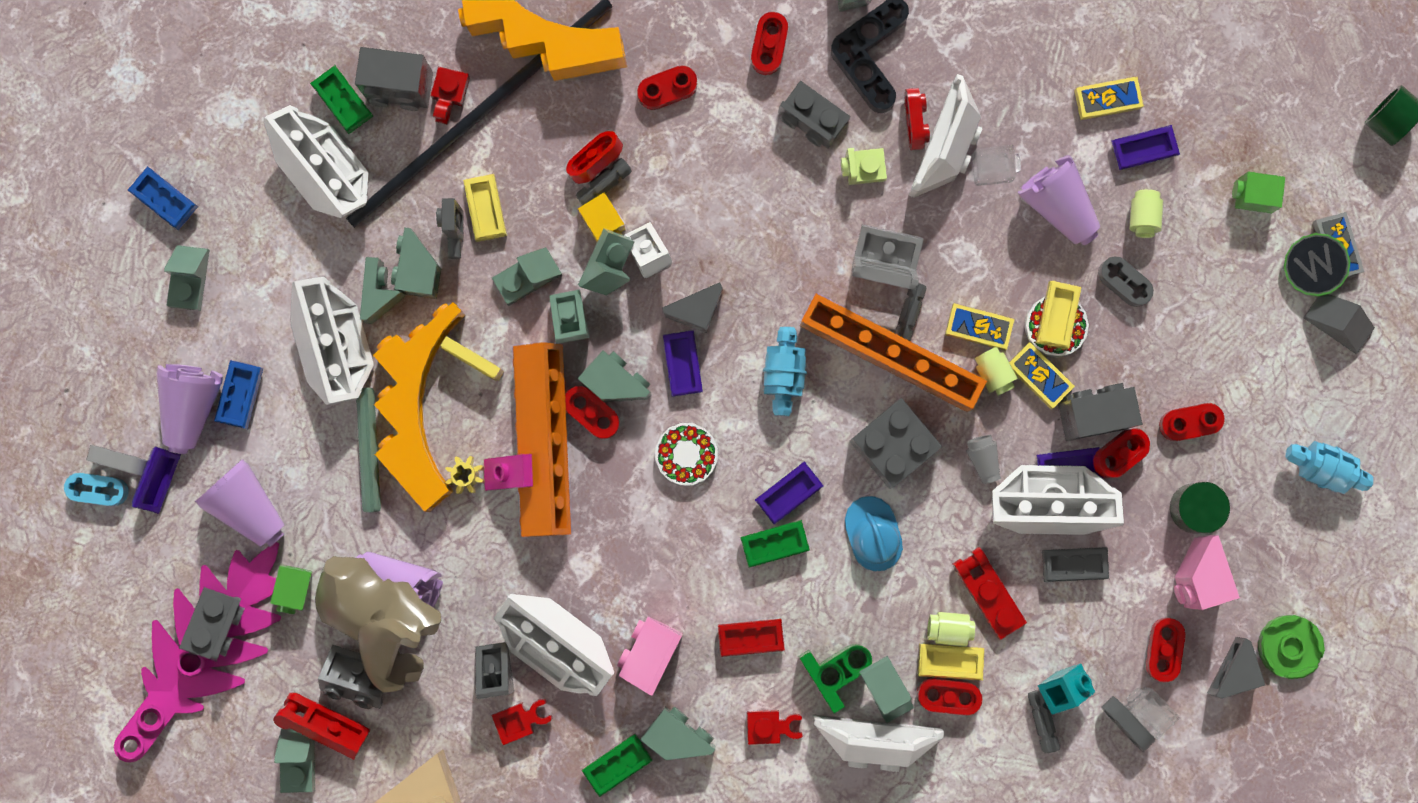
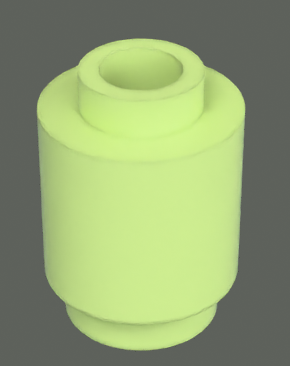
[1129,189,1163,238]
[974,347,1018,396]
[927,612,975,646]

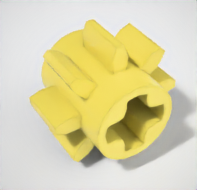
[445,456,485,494]

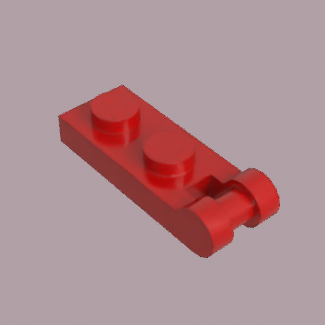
[952,547,1027,640]
[273,692,371,760]

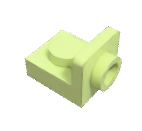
[841,148,887,185]

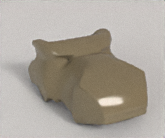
[315,556,441,693]

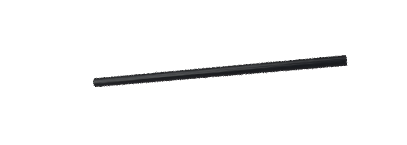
[346,0,613,228]

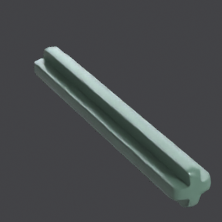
[356,388,381,513]

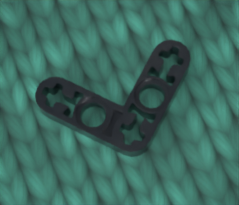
[831,0,909,113]

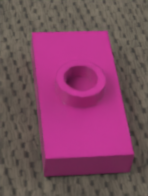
[484,454,533,491]

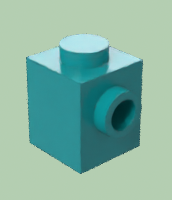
[1037,663,1095,715]

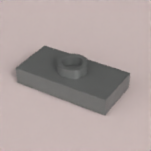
[1042,547,1109,582]

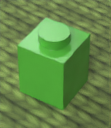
[1232,172,1285,214]
[270,564,312,614]

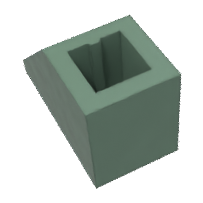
[391,227,442,299]
[578,350,651,402]
[641,706,715,760]

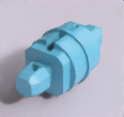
[763,327,807,416]
[1285,441,1374,494]

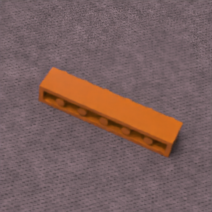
[799,294,987,412]
[513,342,571,537]

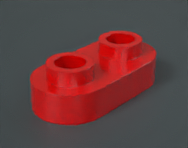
[751,12,788,75]
[637,65,698,110]
[904,88,930,151]
[566,131,623,184]
[565,386,620,439]
[1159,403,1225,441]
[1093,428,1150,479]
[1146,618,1186,682]
[917,679,983,715]

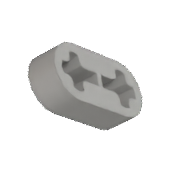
[86,445,147,476]

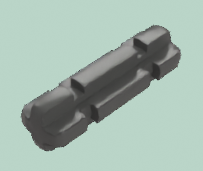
[576,158,632,205]
[895,283,927,341]
[1028,689,1060,753]

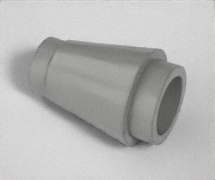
[966,435,1001,484]

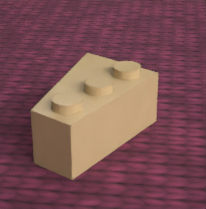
[375,749,461,803]

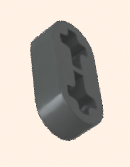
[1098,256,1154,307]
[1101,696,1155,752]

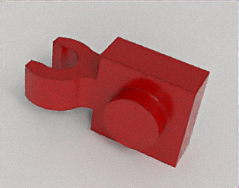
[430,66,470,125]

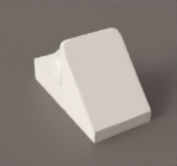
[624,222,673,278]

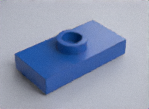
[128,166,198,231]
[214,360,264,429]

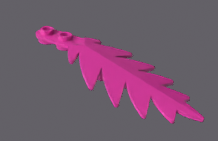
[114,542,281,763]

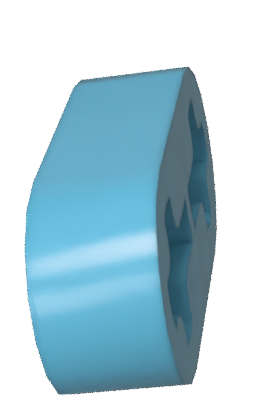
[64,473,129,506]

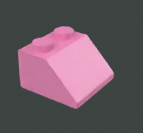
[1174,535,1240,610]
[617,616,683,696]

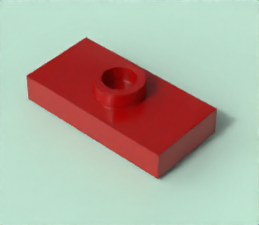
[718,618,785,657]

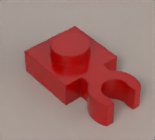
[491,699,553,745]
[747,710,803,745]

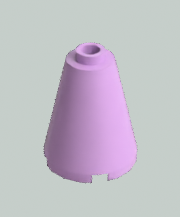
[1018,155,1100,245]
[157,364,223,454]
[195,459,284,547]
[356,552,443,607]

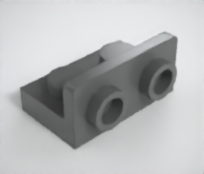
[778,80,851,149]
[179,587,245,662]
[318,644,383,709]

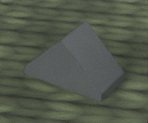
[662,282,723,333]
[1304,294,1375,354]
[1207,637,1266,699]
[475,642,514,699]

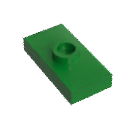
[310,65,373,134]
[740,520,810,568]
[581,733,653,797]

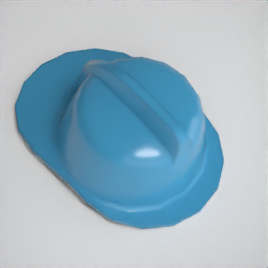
[845,496,903,572]

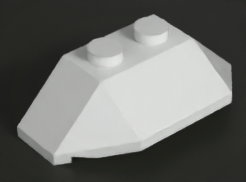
[909,74,982,197]
[263,105,368,218]
[290,277,374,405]
[992,465,1124,535]
[494,594,614,696]
[812,715,944,772]

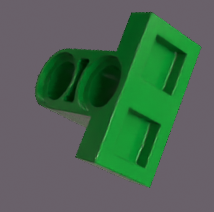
[798,644,872,713]

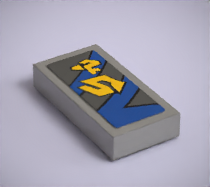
[1313,212,1364,277]

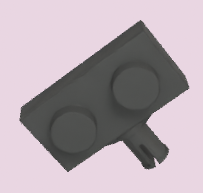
[436,198,464,259]

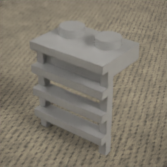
[852,224,924,290]

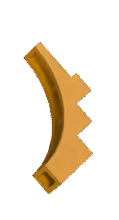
[458,0,627,81]
[373,302,466,512]

